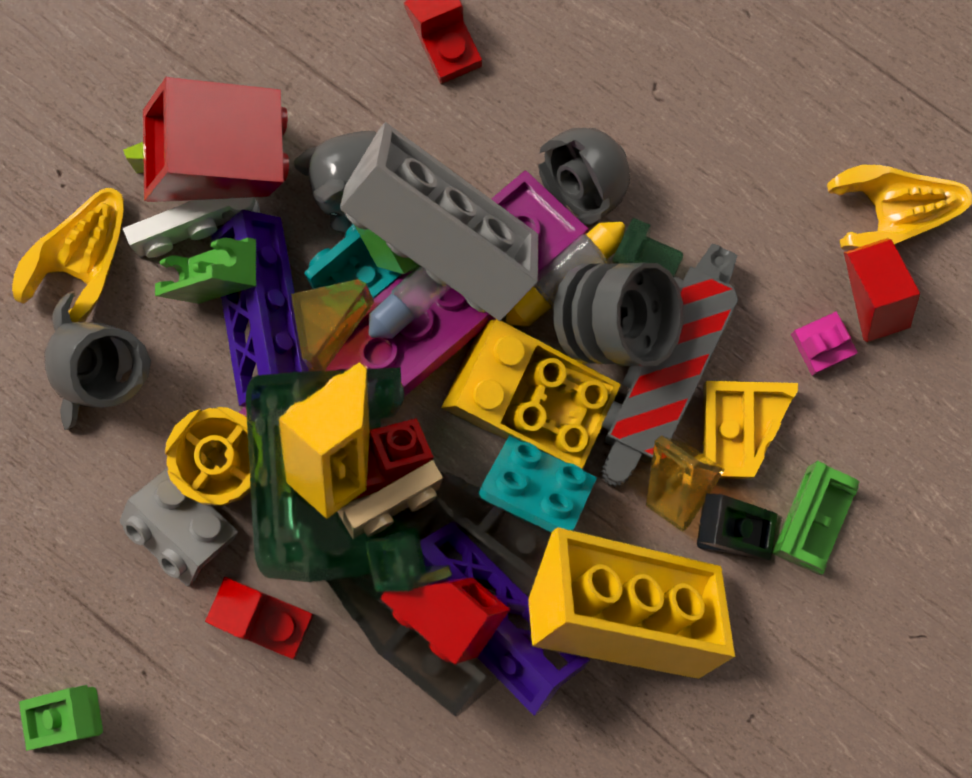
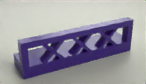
[211,209,312,408]
[398,522,590,716]

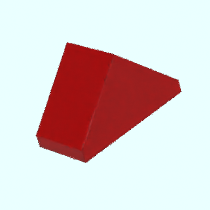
[844,238,920,342]

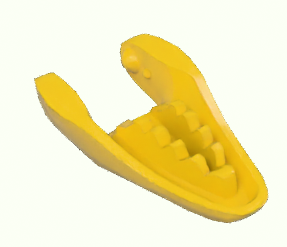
[827,165,972,251]
[12,188,124,322]

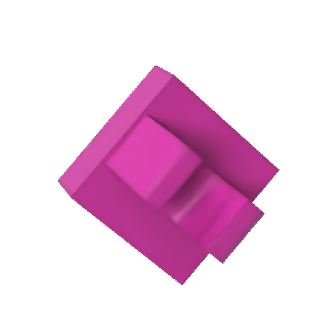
[791,311,858,376]

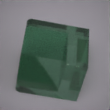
[612,218,683,277]
[365,528,452,592]

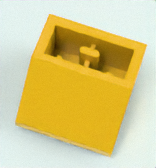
[279,362,370,519]

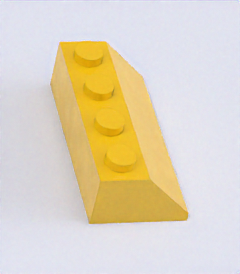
[529,527,735,679]

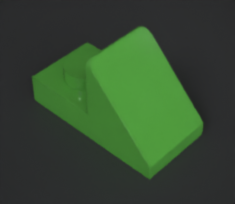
[19,685,103,751]

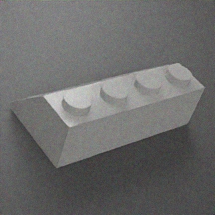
[340,122,538,321]

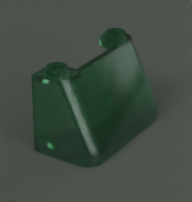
[246,368,413,582]

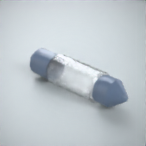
[369,265,452,339]

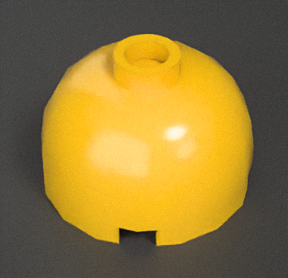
[165,407,266,506]

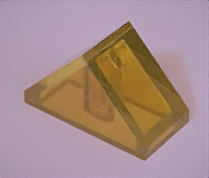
[291,279,374,378]
[646,435,725,532]

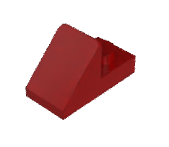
[404,0,482,84]
[205,577,314,660]

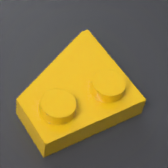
[703,381,798,479]

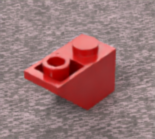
[380,577,510,665]

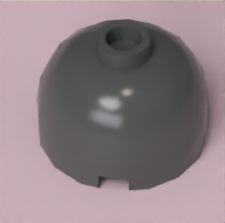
[538,128,630,225]

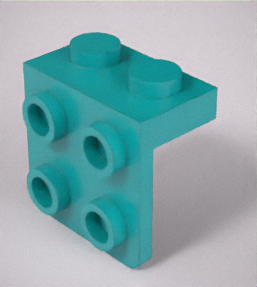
[479,435,597,533]

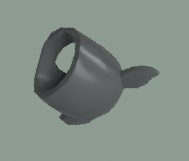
[294,131,376,232]
[44,292,151,430]

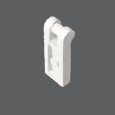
[123,197,260,258]

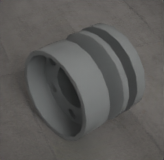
[554,263,683,367]

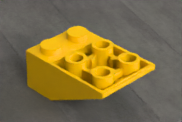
[441,319,621,469]

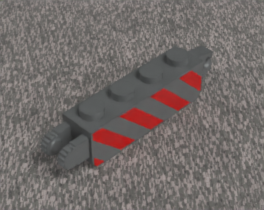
[601,243,738,488]

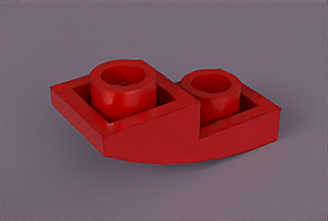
[352,418,434,501]

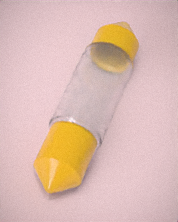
[506,222,625,326]

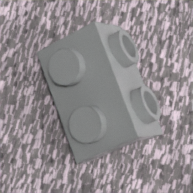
[120,468,238,586]

